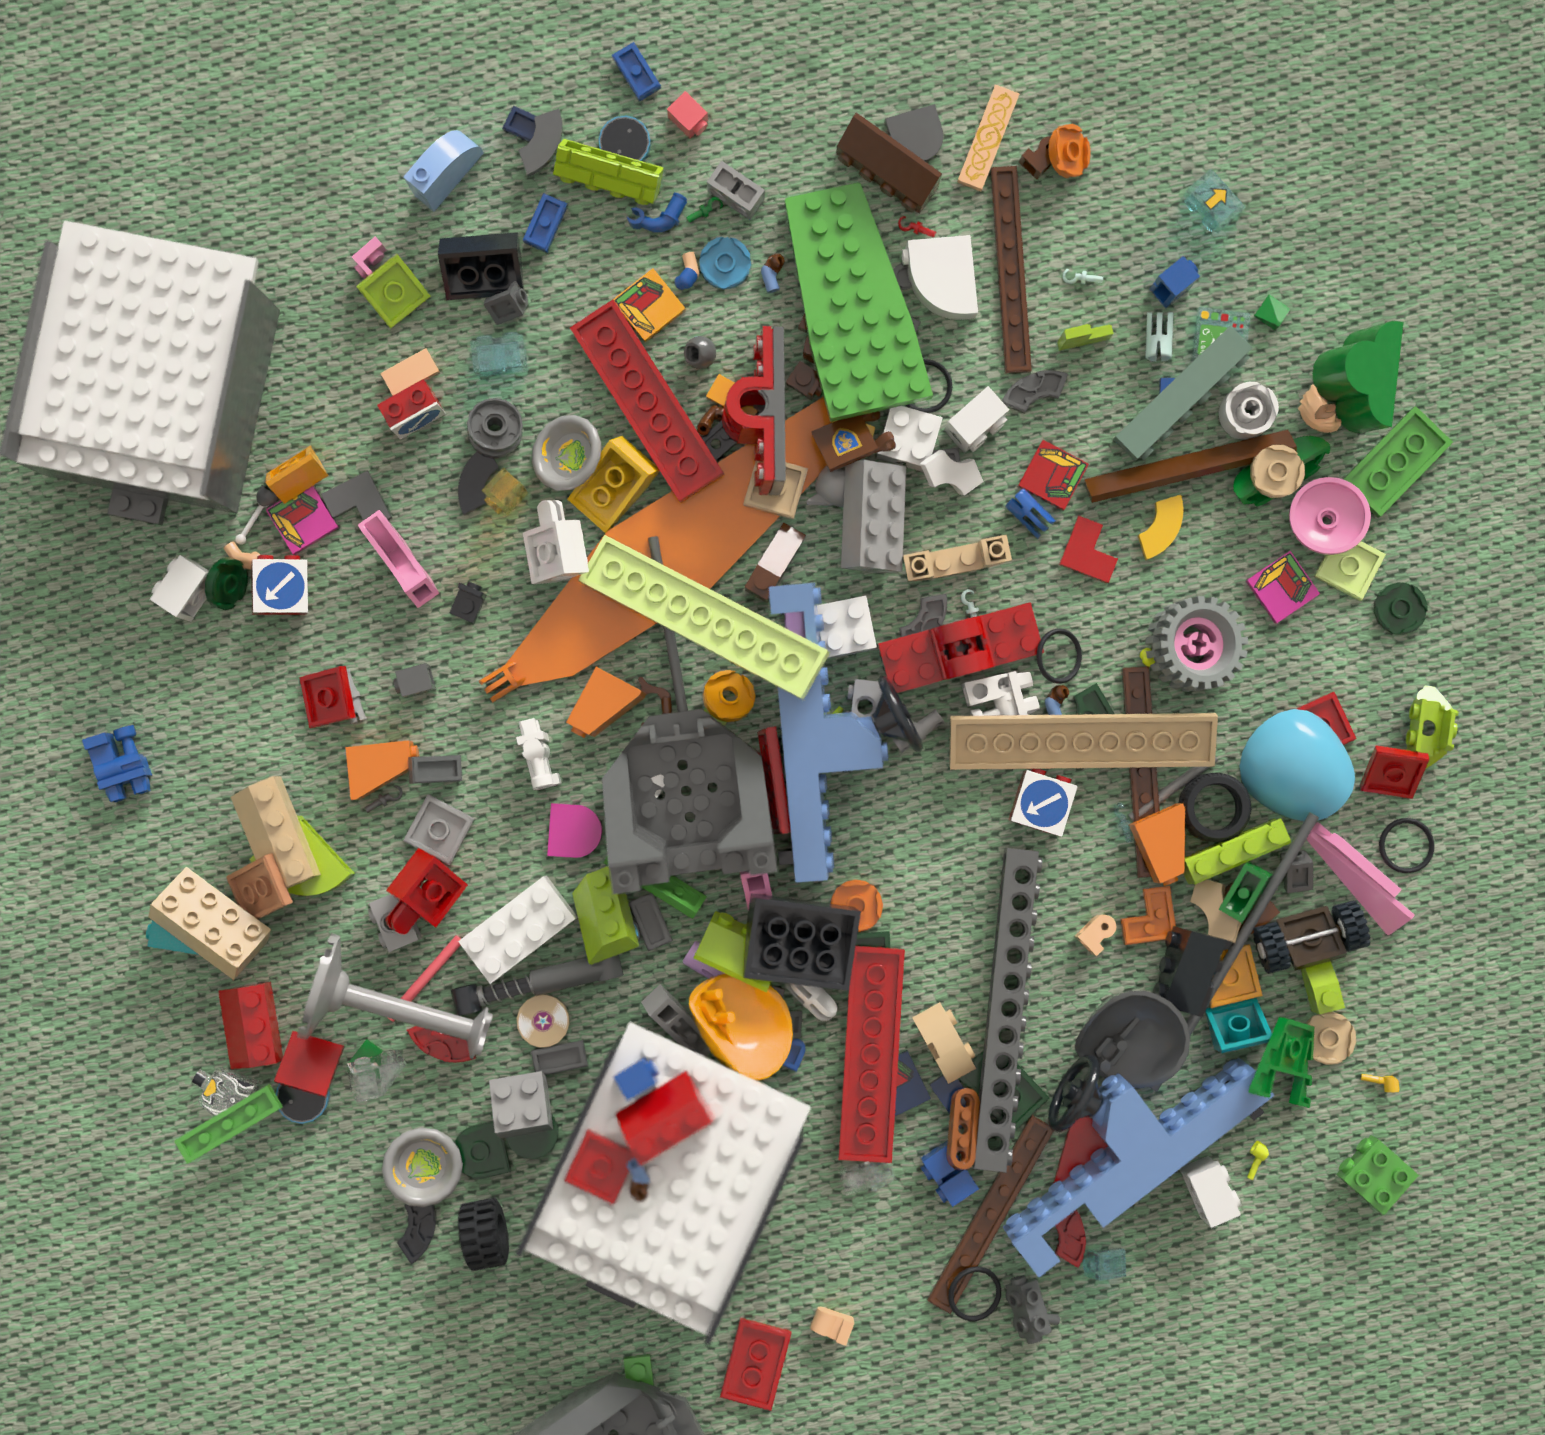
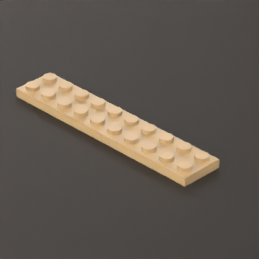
[949,713,1218,770]

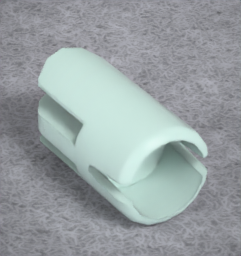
[1145,312,1173,361]

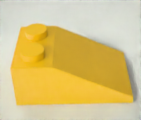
[567,436,660,533]

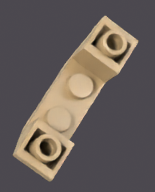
[903,534,1012,582]

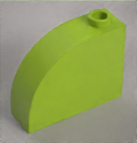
[249,816,355,896]

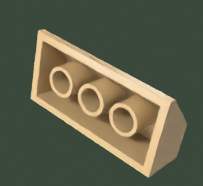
[231,776,321,889]

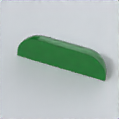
[1233,436,1330,507]

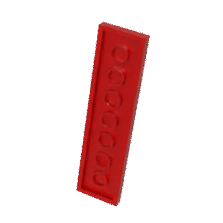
[570,299,724,503]
[838,946,905,1163]

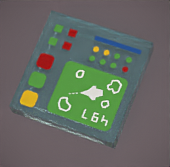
[1191,307,1251,367]

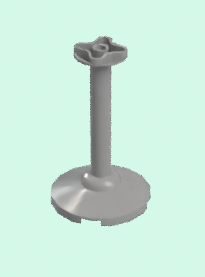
[297,933,493,1059]

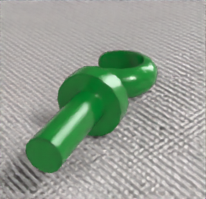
[686,197,723,223]

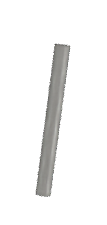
[1128,756,1218,821]

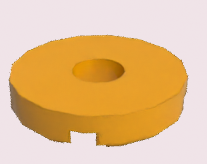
[702,670,756,722]

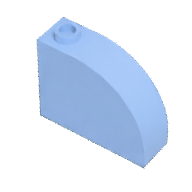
[403,130,484,212]

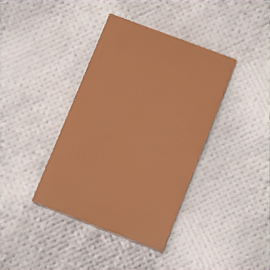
[226,853,293,920]

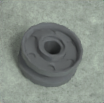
[467,398,523,458]

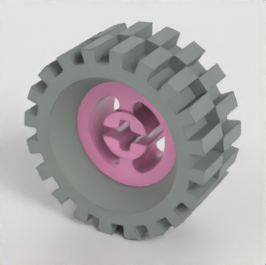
[1145,596,1248,692]

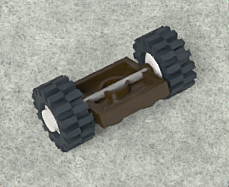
[1253,900,1371,974]

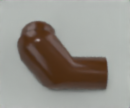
[697,405,723,435]

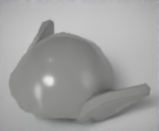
[806,466,845,507]

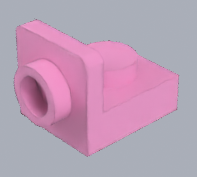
[352,236,386,279]

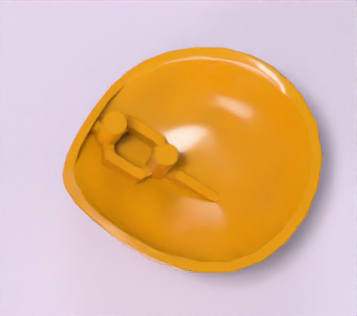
[689,974,793,1080]

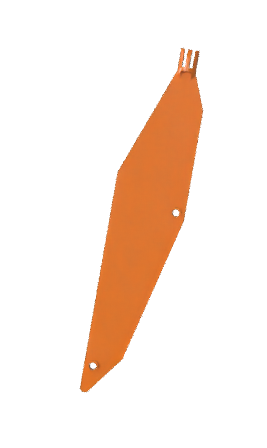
[479,397,831,703]

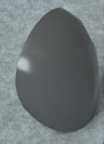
[1075,991,1191,1088]

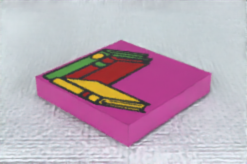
[266,486,339,555]
[1246,551,1320,624]

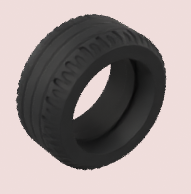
[1178,773,1252,842]

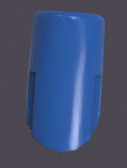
[1006,489,1056,539]

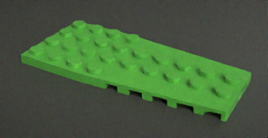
[784,182,933,422]

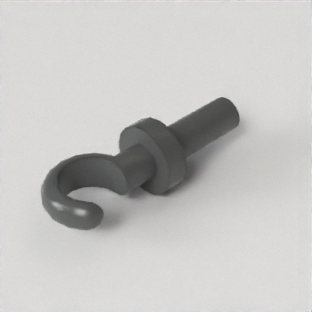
[364,785,403,813]

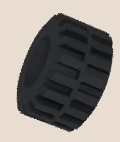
[458,1197,509,1272]

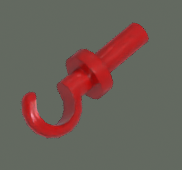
[898,216,937,238]

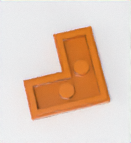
[1120,886,1176,945]

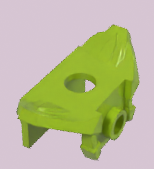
[1406,686,1459,769]

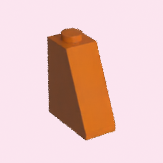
[566,667,646,738]
[345,740,419,800]
[1128,803,1185,886]

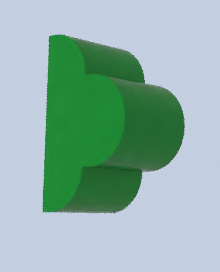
[1312,321,1404,433]

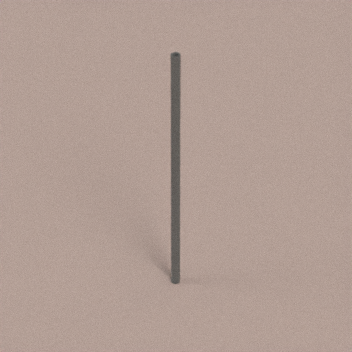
[648,536,692,792]
[1150,812,1319,1092]

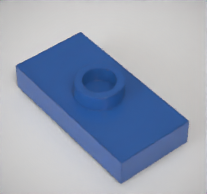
[612,42,661,102]
[522,193,568,253]

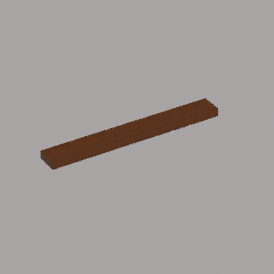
[990,166,1032,374]
[1084,429,1297,503]
[1121,666,1160,878]
[927,1115,1054,1314]

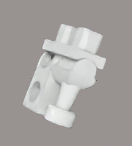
[961,671,1040,716]
[516,718,562,790]

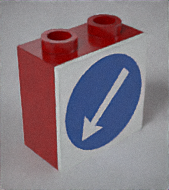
[377,379,446,439]
[251,555,308,615]
[1008,769,1077,837]

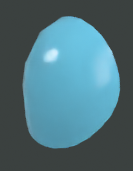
[1239,709,1355,821]

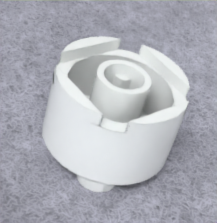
[1219,382,1279,440]

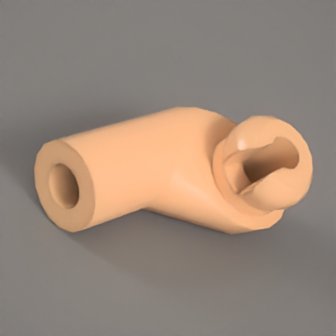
[223,541,260,570]

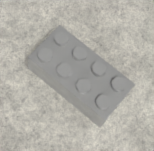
[841,460,906,574]

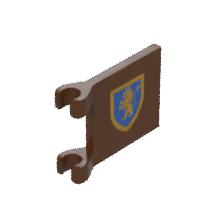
[811,411,896,472]

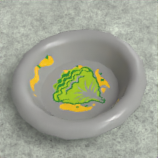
[532,415,601,491]
[382,1127,463,1207]

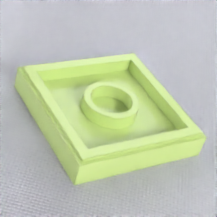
[1314,542,1386,601]

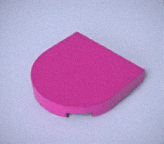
[547,803,602,858]

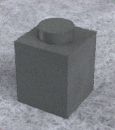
[393,663,436,698]

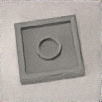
[403,794,475,865]

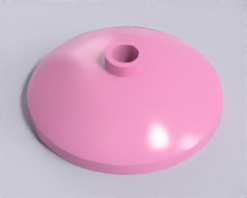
[1289,477,1371,555]

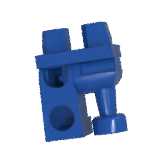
[82,725,152,803]

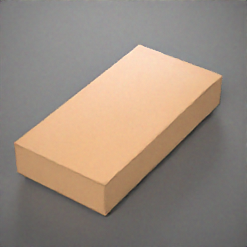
[381,348,440,396]

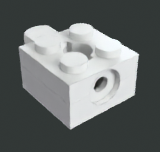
[523,500,589,584]

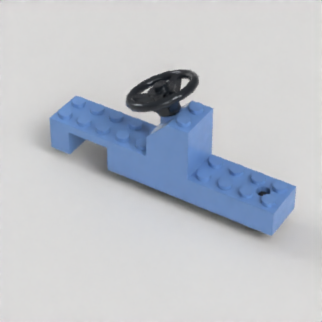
[769,583,923,883]
[1003,1055,1274,1277]

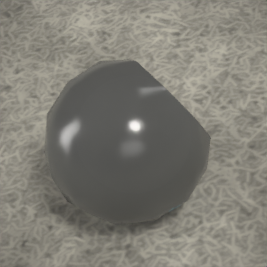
[684,336,716,369]

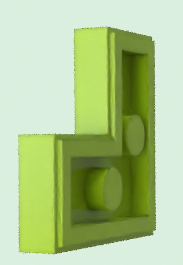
[1057,324,1114,351]

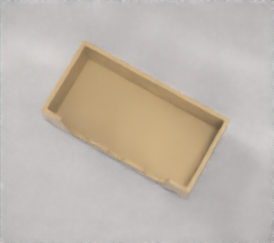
[149,867,271,980]

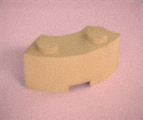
[912,1003,976,1084]

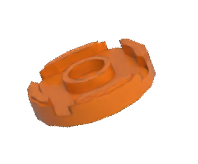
[1048,124,1091,178]
[831,879,883,932]

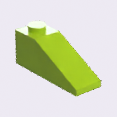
[1301,961,1345,1014]

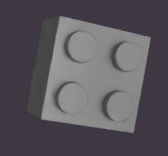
[489,1071,553,1138]

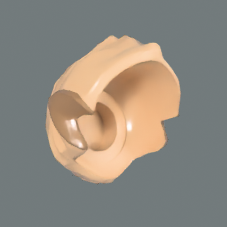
[1298,384,1341,433]

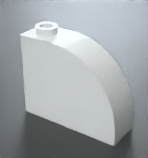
[902,235,978,320]

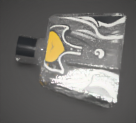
[191,1066,262,1117]

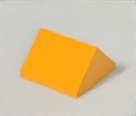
[265,446,329,504]

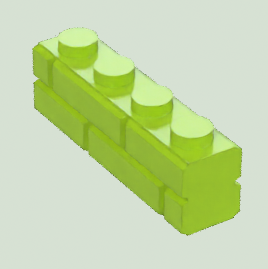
[553,139,664,205]
[1183,818,1291,885]

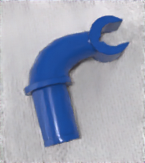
[627,193,687,233]

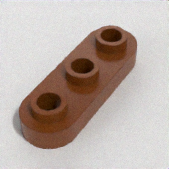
[946,1088,980,1170]

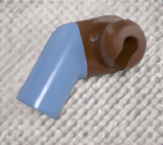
[761,253,785,294]
[1045,685,1069,715]
[627,1159,650,1202]

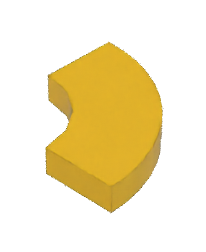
[1138,494,1183,560]

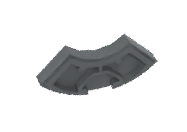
[519,108,563,177]
[1002,370,1068,413]
[899,594,947,637]

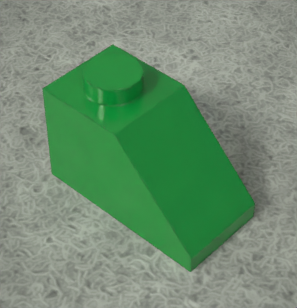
[1219,861,1273,923]

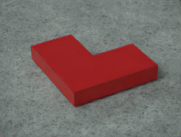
[1059,516,1118,584]

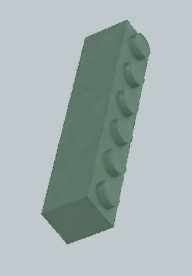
[1113,325,1253,462]

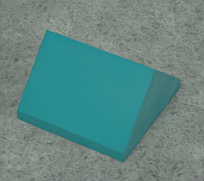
[1205,998,1272,1053]

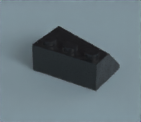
[1153,926,1232,1017]

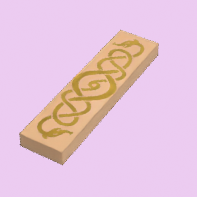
[957,84,1019,191]

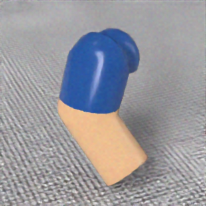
[674,252,699,290]

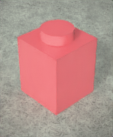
[667,91,708,138]

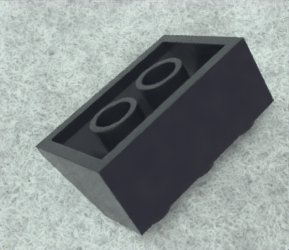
[438,232,524,301]

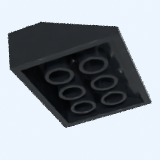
[743,893,861,991]

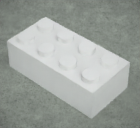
[458,875,578,984]

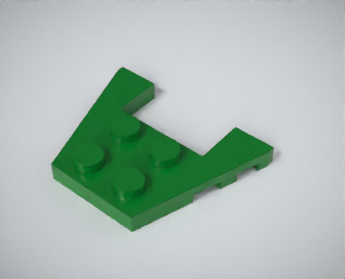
[1248,1017,1315,1108]

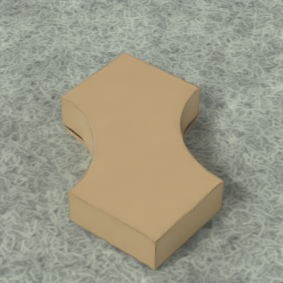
[1190,880,1241,943]

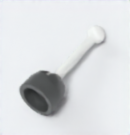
[235,485,279,545]

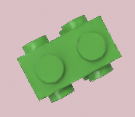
[1336,1135,1419,1215]

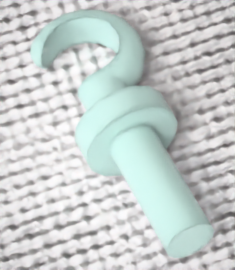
[1063,269,1103,284]
[961,589,979,617]

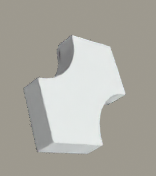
[920,450,984,495]

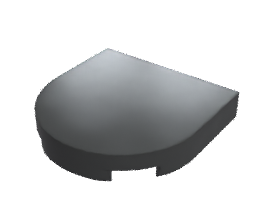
[885,104,943,162]

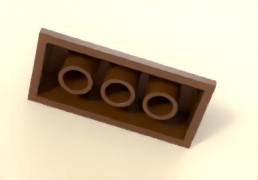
[836,112,942,214]

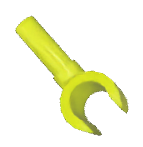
[1247,1140,1269,1180]

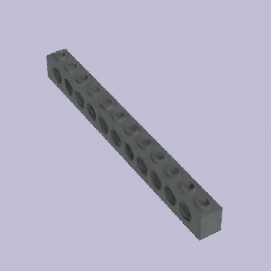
[972,848,1042,1172]

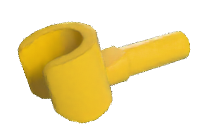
[1360,1074,1399,1092]

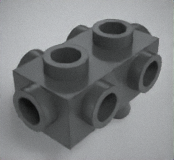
[1006,1275,1060,1344]

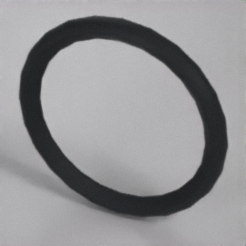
[905,359,953,413]
[1036,628,1082,684]
[1379,818,1435,873]
[948,1267,1002,1321]

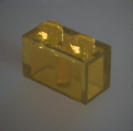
[482,467,529,516]

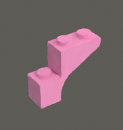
[358,510,439,608]

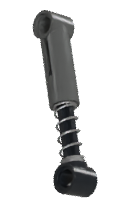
[451,954,624,1016]

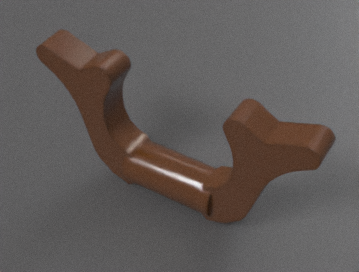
[638,677,672,726]

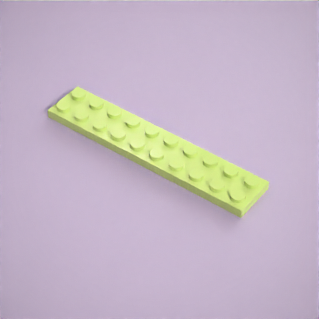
[579,535,830,700]

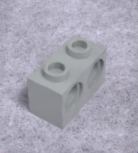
[707,161,765,220]

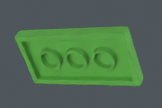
[1343,406,1453,518]

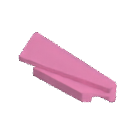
[1306,822,1415,935]

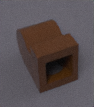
[1018,136,1052,180]

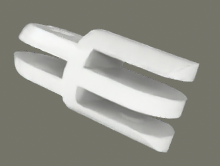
[784,983,837,1021]

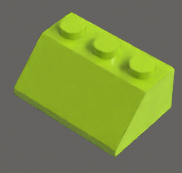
[572,866,639,965]
[693,911,771,992]

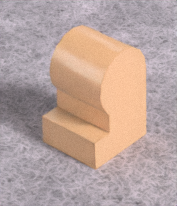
[1074,915,1116,956]
[810,1307,854,1346]

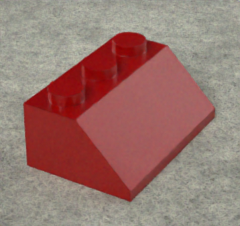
[218,981,283,1069]
[615,1070,715,1166]

